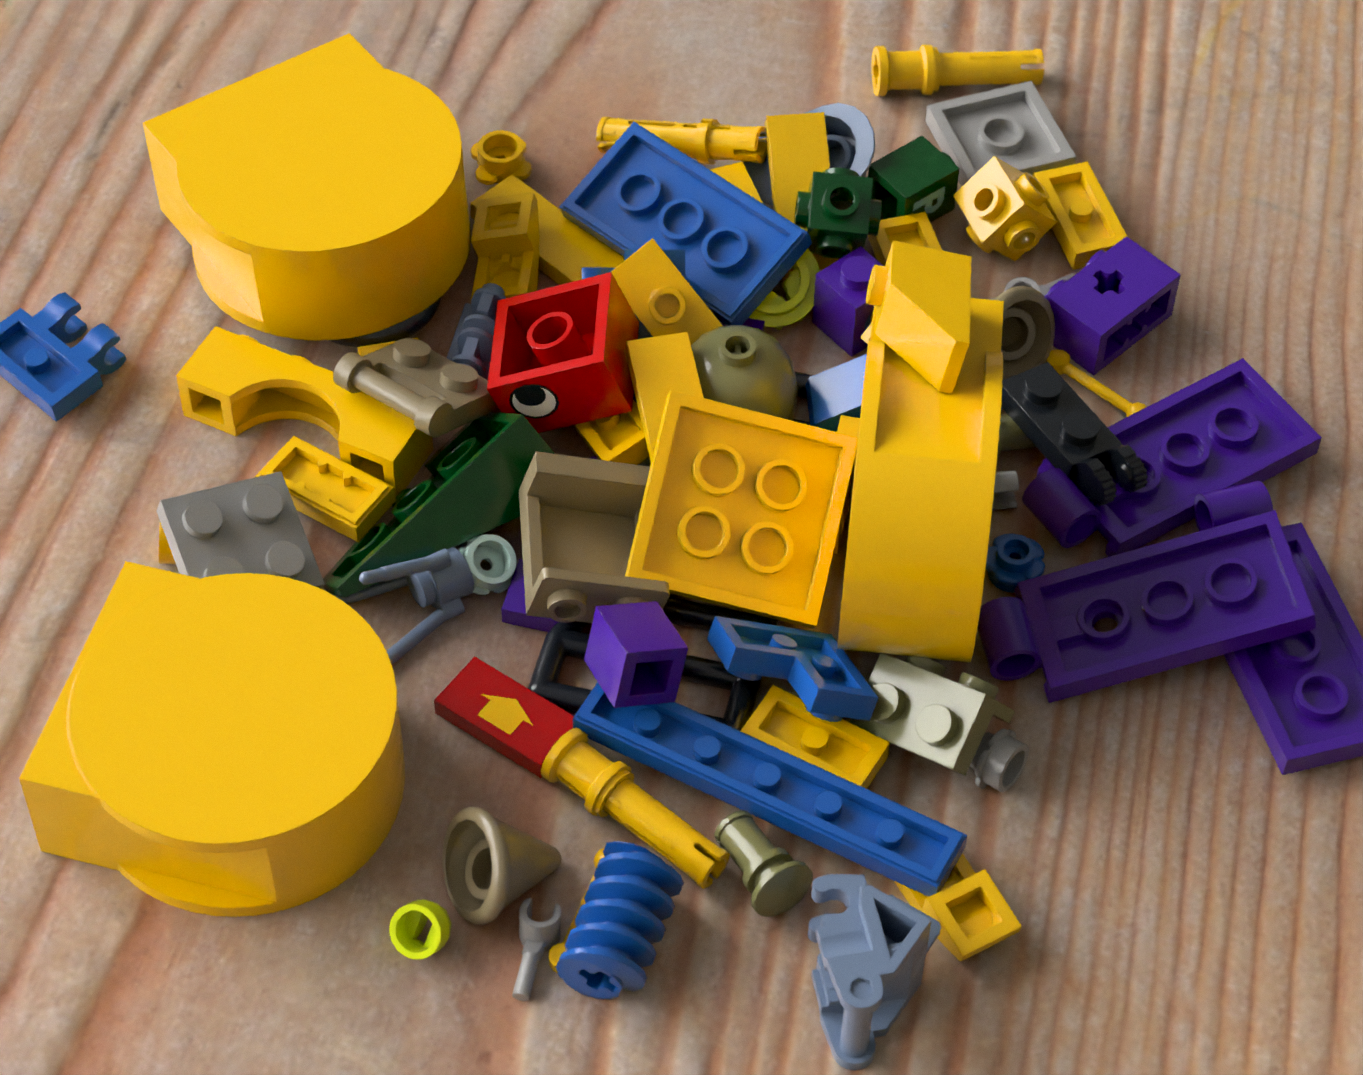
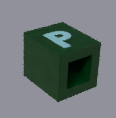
[868,136,960,223]

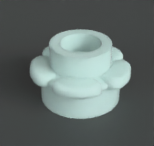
[458,534,517,595]

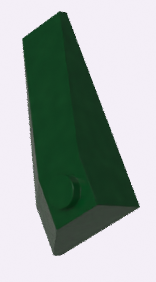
[323,412,555,598]

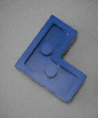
[707,616,879,722]

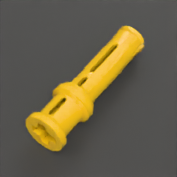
[872,44,1044,96]
[541,727,730,889]

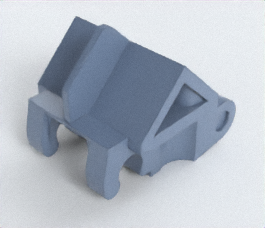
[808,874,941,1070]

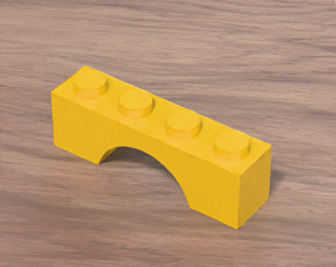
[176,326,433,498]

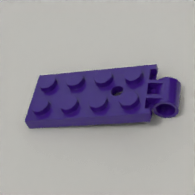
[1022,358,1322,557]
[1194,481,1363,775]
[978,510,1316,703]

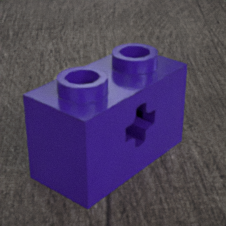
[1045,236,1181,376]

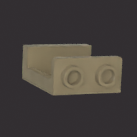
[519,451,670,623]

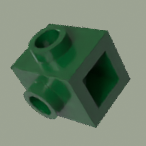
[794,167,882,259]

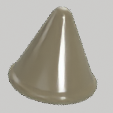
[990,286,1055,380]
[443,806,562,925]

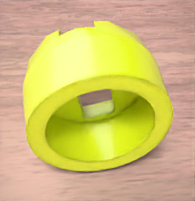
[389,900,452,960]

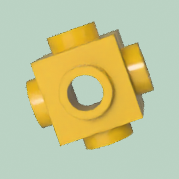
[953,156,1057,261]

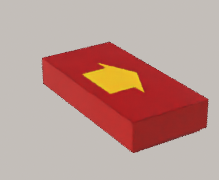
[434,656,574,778]

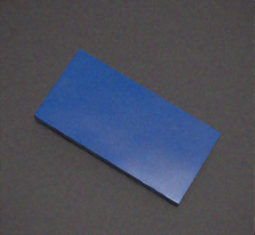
[559,122,812,326]

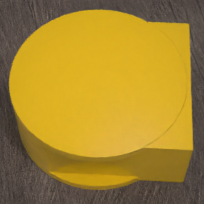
[143,33,471,340]
[837,298,1004,662]
[19,561,405,917]

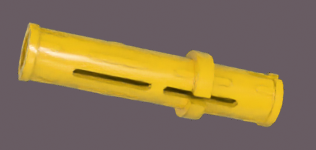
[596,117,768,165]

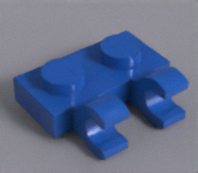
[0,292,127,422]

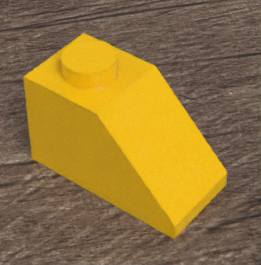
[866,240,972,394]

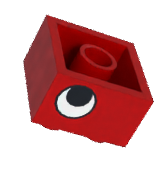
[487,272,639,433]

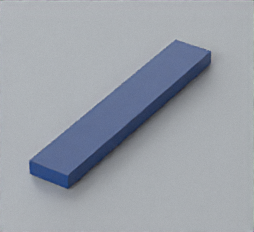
[573,682,967,897]

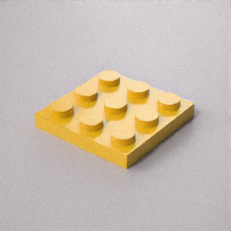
[625,390,858,628]

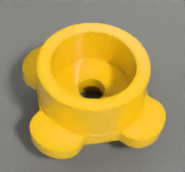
[471,130,532,185]

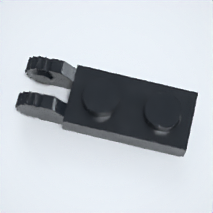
[1001,362,1148,506]

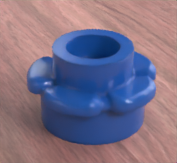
[986,533,1045,593]

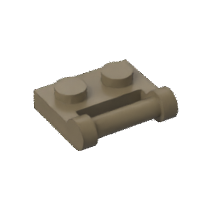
[333,337,498,438]

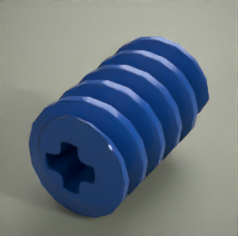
[556,841,684,1000]

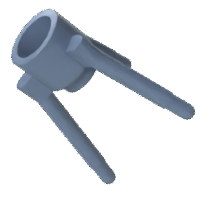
[334,547,474,665]

